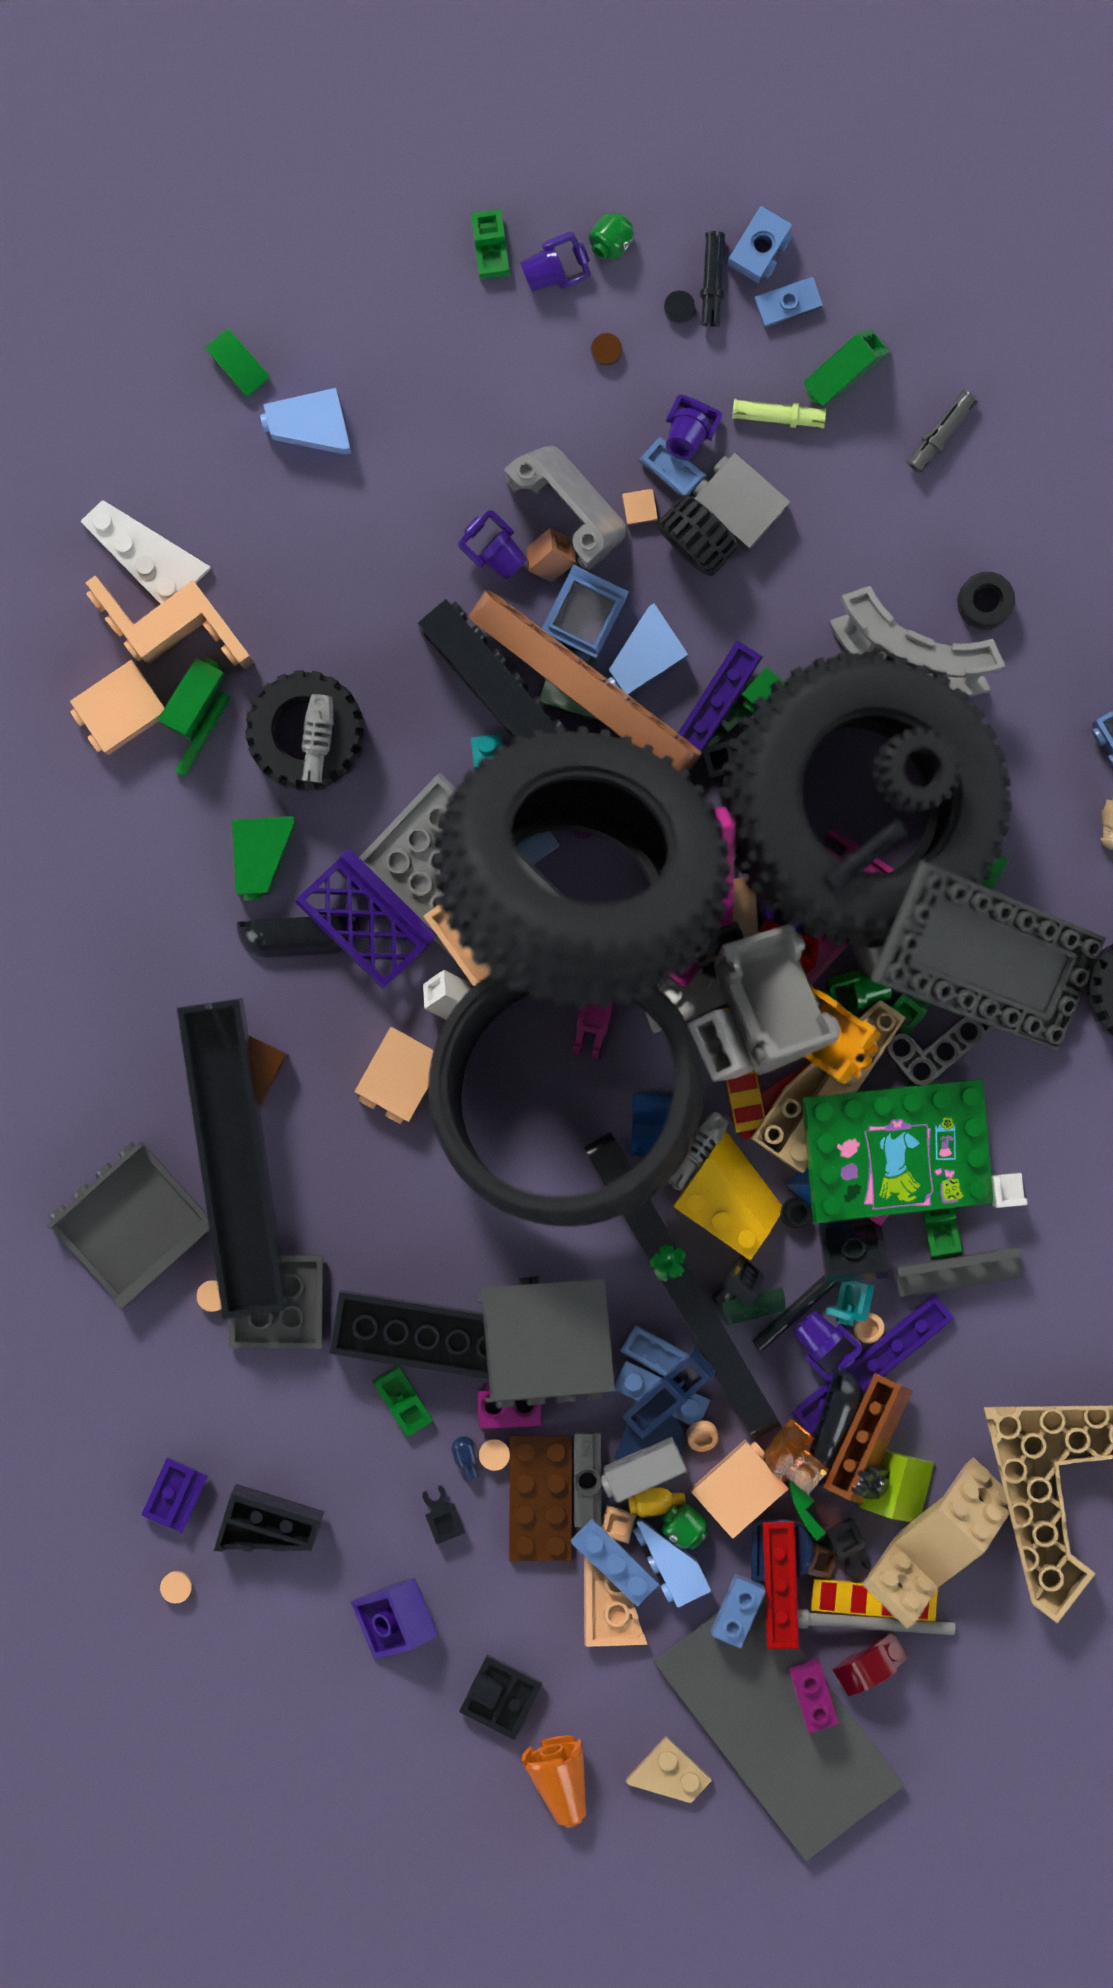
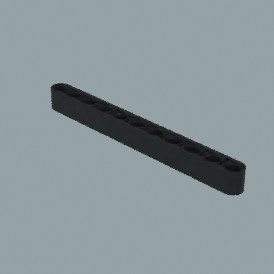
[584,1132,781,1440]

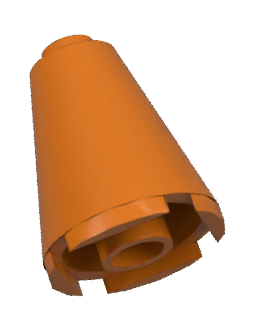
[521,1735,586,1828]

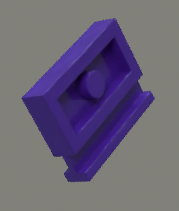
[141,1457,209,1533]

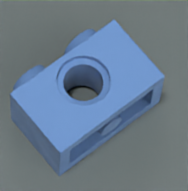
[727,205,794,284]
[711,1573,766,1648]

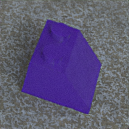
[351,1578,438,1659]

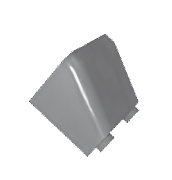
[504,446,626,572]
[714,924,840,1075]

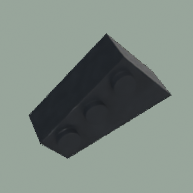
[213,1484,325,1552]

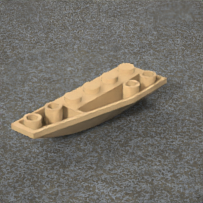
[751,1000,906,1173]

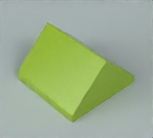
[859,1450,935,1522]

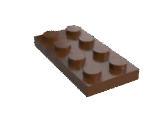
[509,1435,572,1561]

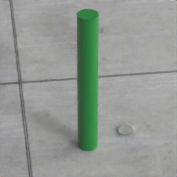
[175,692,231,777]

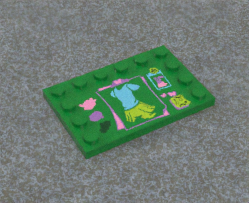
[802,1079,994,1223]

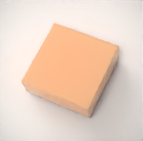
[622,489,658,526]
[601,1505,637,1544]

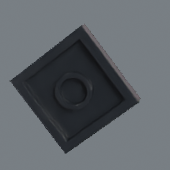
[818,1219,889,1283]

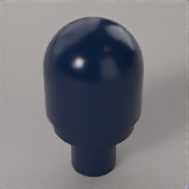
[451,1436,479,1480]

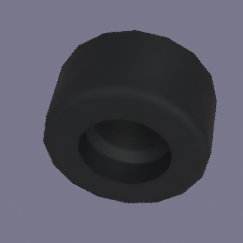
[957,572,1015,630]

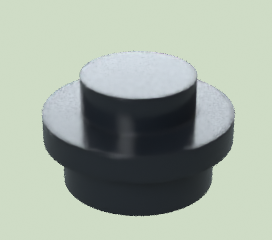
[780,1197,811,1228]

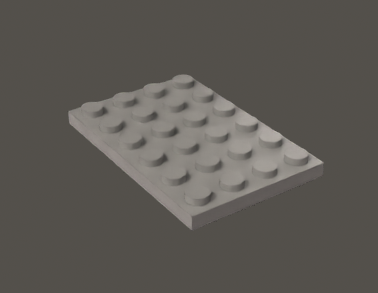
[359,773,567,959]

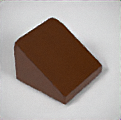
[807,1541,837,1580]

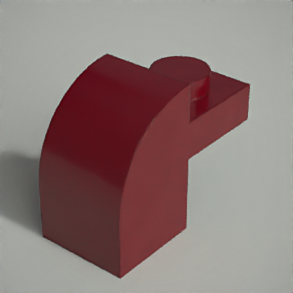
[832,1631,909,1696]

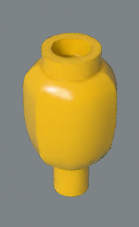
[628,1487,686,1518]

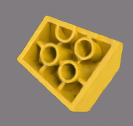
[672,1130,782,1260]

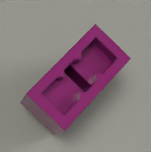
[477,1382,542,1429]
[788,1658,839,1733]

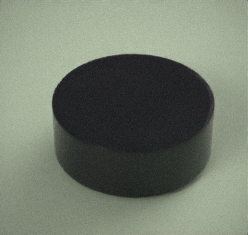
[664,290,695,323]

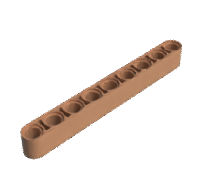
[469,590,701,772]

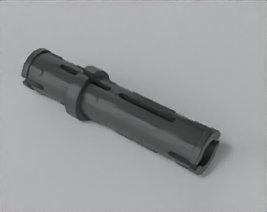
[907,389,978,474]

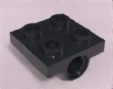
[459,1654,542,1740]

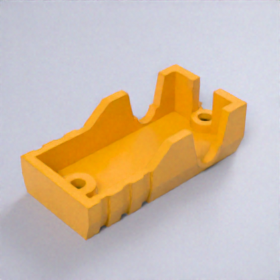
[804,984,881,1085]

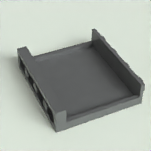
[47,1142,210,1309]
[476,1279,615,1408]

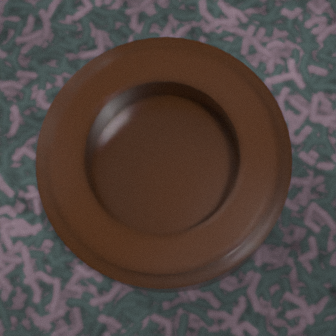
[591,333,622,366]

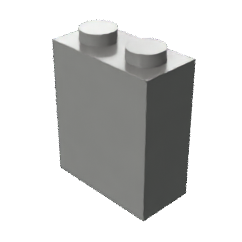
[693,453,790,552]
[601,1436,686,1503]

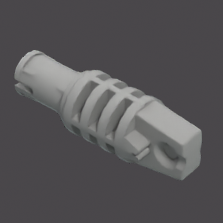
[302,694,333,783]
[668,1112,729,1191]

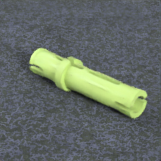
[732,399,826,429]

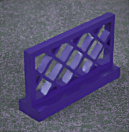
[295,848,437,989]

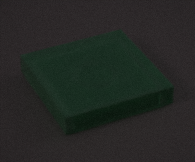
[722,1287,786,1326]

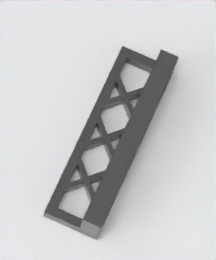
[894,1246,1023,1297]

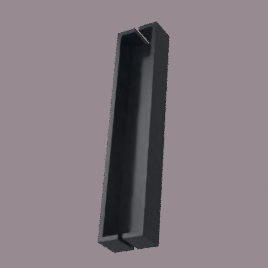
[177,998,289,1319]

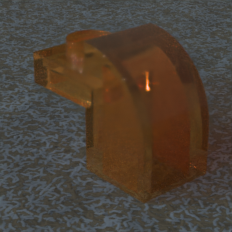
[765,1419,829,1495]

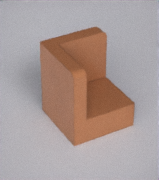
[527,527,576,582]

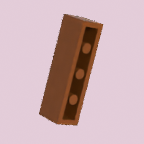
[823,1373,913,1504]

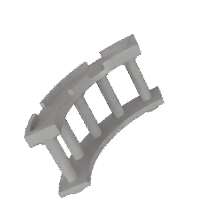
[829,586,1005,697]

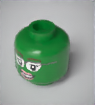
[588,212,634,260]
[661,1503,708,1550]

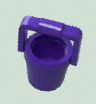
[520,232,591,291]
[666,395,722,460]
[458,510,527,580]
[793,1310,863,1381]

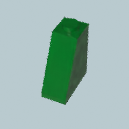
[802,329,891,406]
[158,657,226,741]
[232,816,296,901]

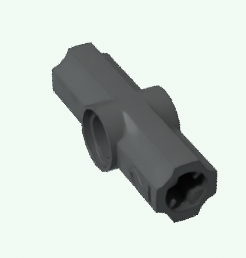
[574,1431,602,1528]

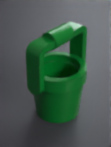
[824,971,892,1015]

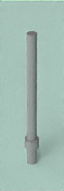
[798,1609,955,1635]

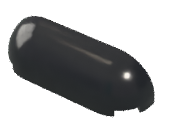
[237,915,360,957]
[799,1367,863,1486]

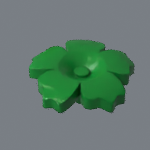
[650,1244,687,1282]

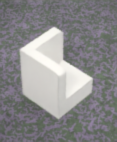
[423,970,471,1020]
[991,1173,1027,1208]

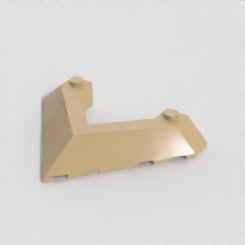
[983,1406,1113,1623]

